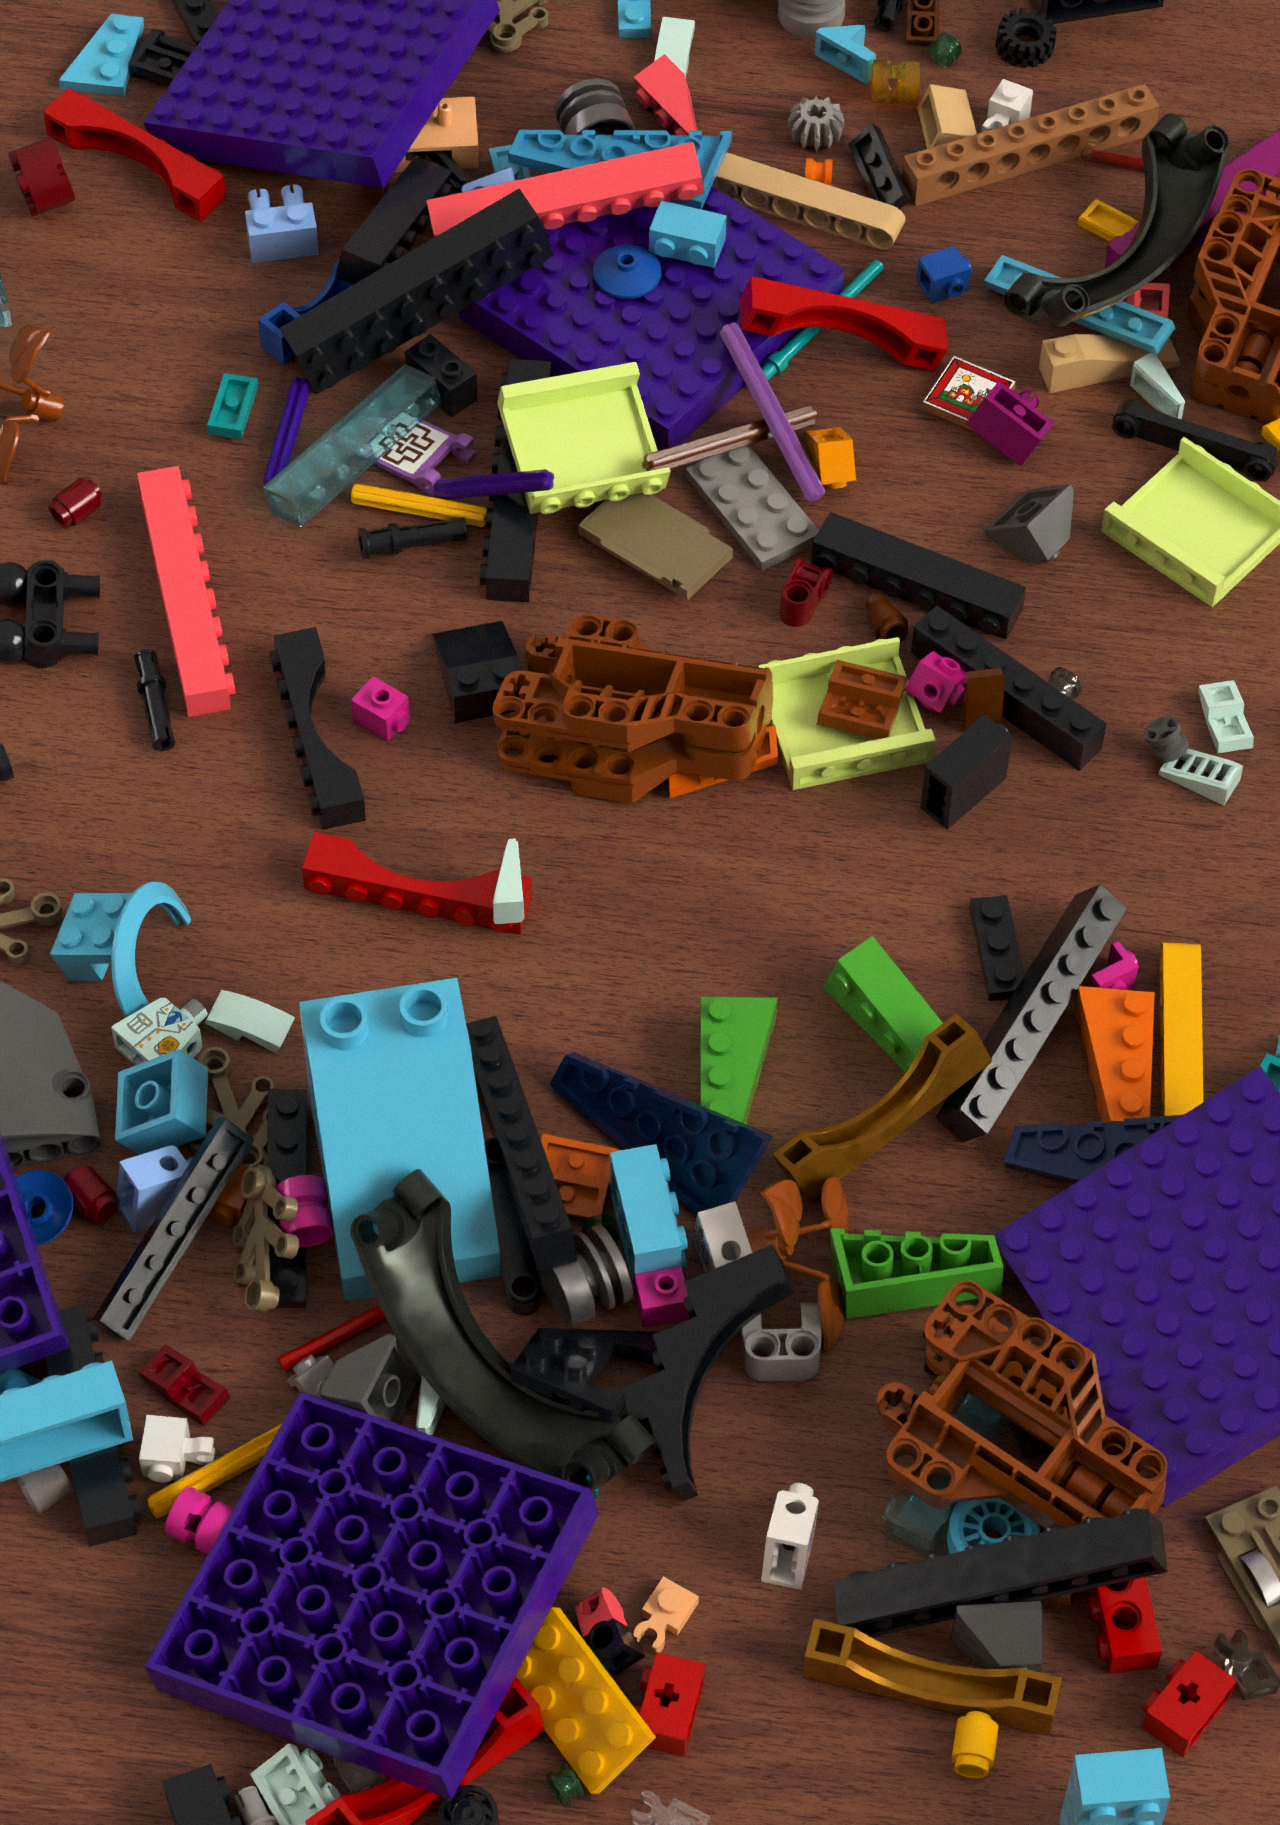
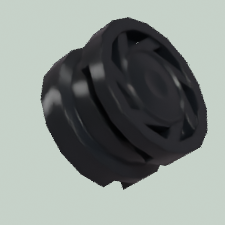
[438,1785,499,1825]

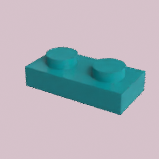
[207,373,258,440]

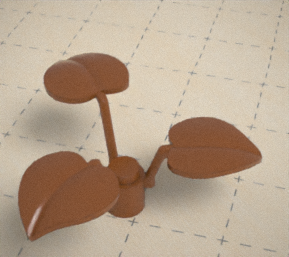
[0,324,64,484]
[747,1176,850,1352]

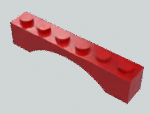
[43,88,226,222]
[740,276,947,372]
[302,832,532,935]
[305,1677,545,1825]

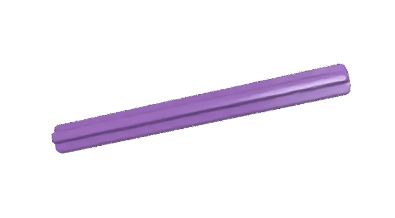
[720,322,825,502]

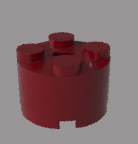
[7,138,76,217]

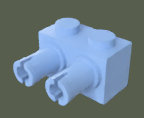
[245,184,319,263]

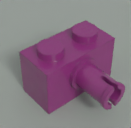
[966,381,1054,466]

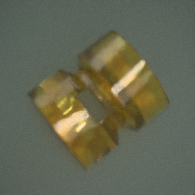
[871,60,920,103]

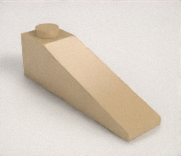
[1039,334,1180,393]

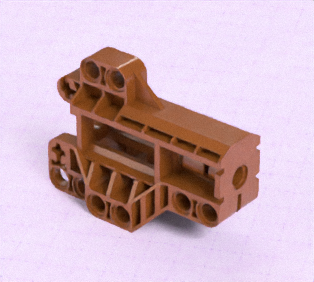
[1185,169,1280,424]
[492,614,773,804]
[877,1281,1167,1529]

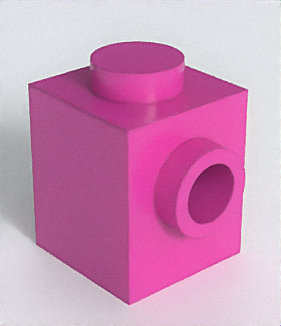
[351,676,410,742]
[634,1266,689,1328]

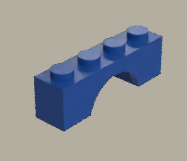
[258,261,352,365]

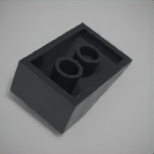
[432,621,522,723]

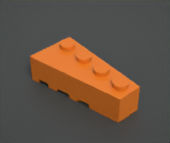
[1074,986,1155,1123]

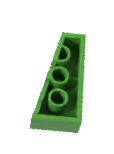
[822,936,943,1073]
[830,1228,1004,1320]

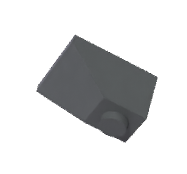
[984,484,1074,563]
[320,1334,422,1425]
[950,1601,1042,1672]

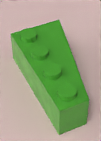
[700,997,778,1125]

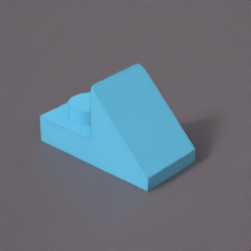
[815,25,876,85]

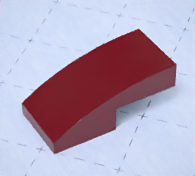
[138,1344,230,1426]

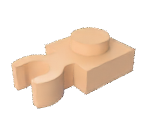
[633,1576,699,1655]

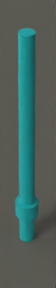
[761,260,884,380]

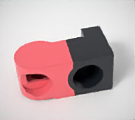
[575,1587,645,1676]

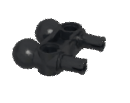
[0,560,100,668]

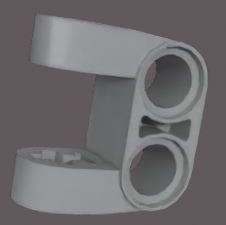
[740,1302,822,1381]

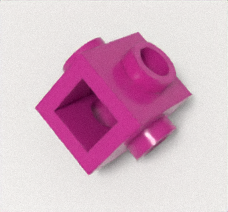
[904,651,965,713]

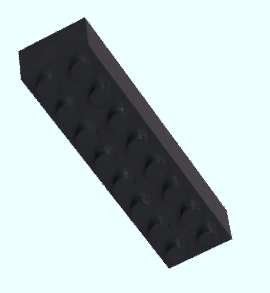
[280,188,554,394]

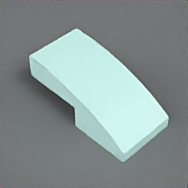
[654,17,695,79]
[1198,680,1254,754]
[204,990,295,1053]

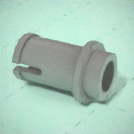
[232,1786,277,1825]

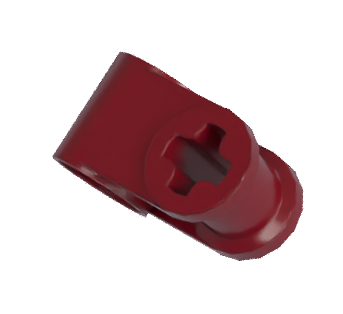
[780,557,833,627]

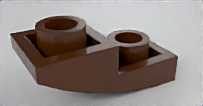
[906,0,940,44]
[962,668,1004,732]

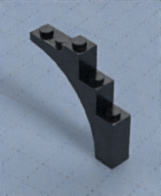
[620,1244,795,1501]

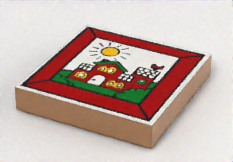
[922,356,1016,432]

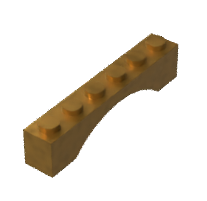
[772,1014,993,1203]
[803,1618,1062,1736]

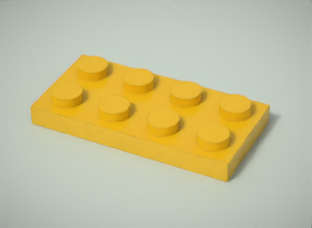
[515,1607,656,1794]

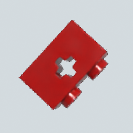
[1142,1650,1237,1758]
[634,1652,706,1757]

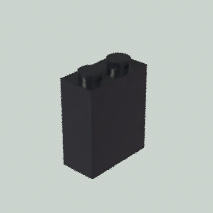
[920,714,1012,830]

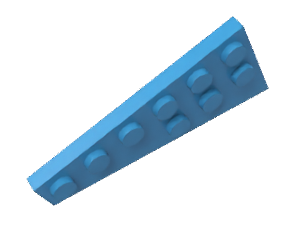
[508,130,732,210]

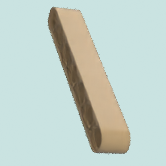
[712,153,906,250]

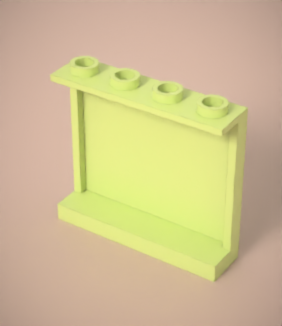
[497,362,671,514]
[1101,437,1280,607]
[759,637,936,790]

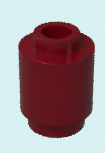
[48,478,102,528]
[63,1166,119,1223]

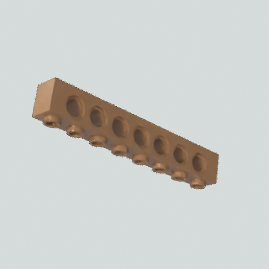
[902,84,1160,207]

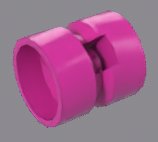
[275,1175,334,1248]
[165,1486,234,1555]

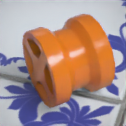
[805,158,833,186]

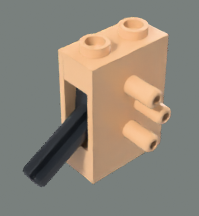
[394,97,479,193]

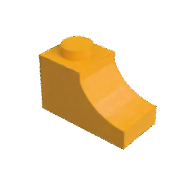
[806,427,856,489]

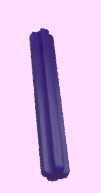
[263,377,310,491]
[433,469,555,500]

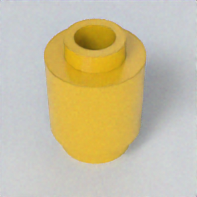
[951,1711,999,1779]

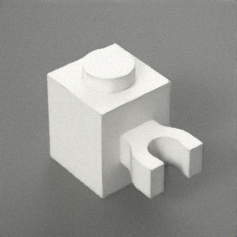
[982,79,1033,132]
[139,1415,216,1483]

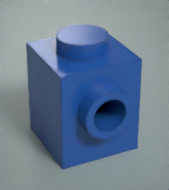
[916,245,972,304]

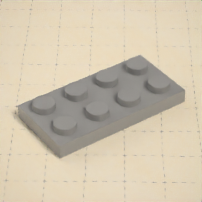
[685,445,819,571]

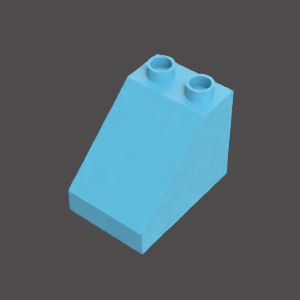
[299,978,501,1302]

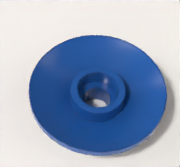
[593,245,661,299]
[16,1170,74,1246]

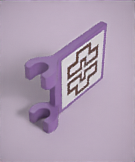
[358,410,477,497]

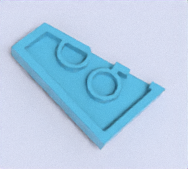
[58,14,144,97]

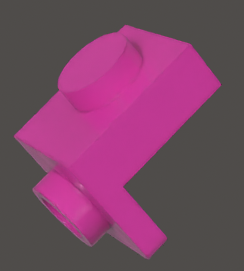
[1090,940,1139,990]

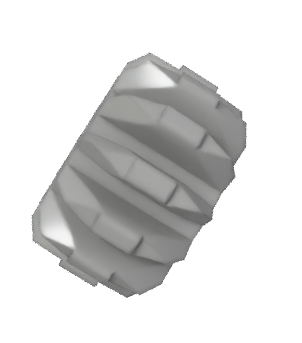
[788,95,844,151]

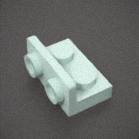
[250,1743,342,1825]

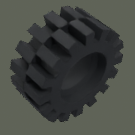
[995,8,1057,68]

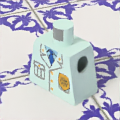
[111,998,208,1066]

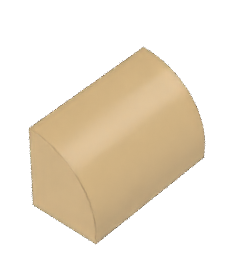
[917,84,977,149]

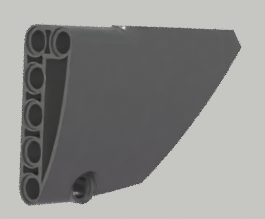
[0,981,102,1169]

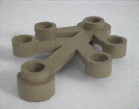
[486,0,549,52]
[0,878,62,965]
[188,1047,275,1167]
[232,1165,299,1312]

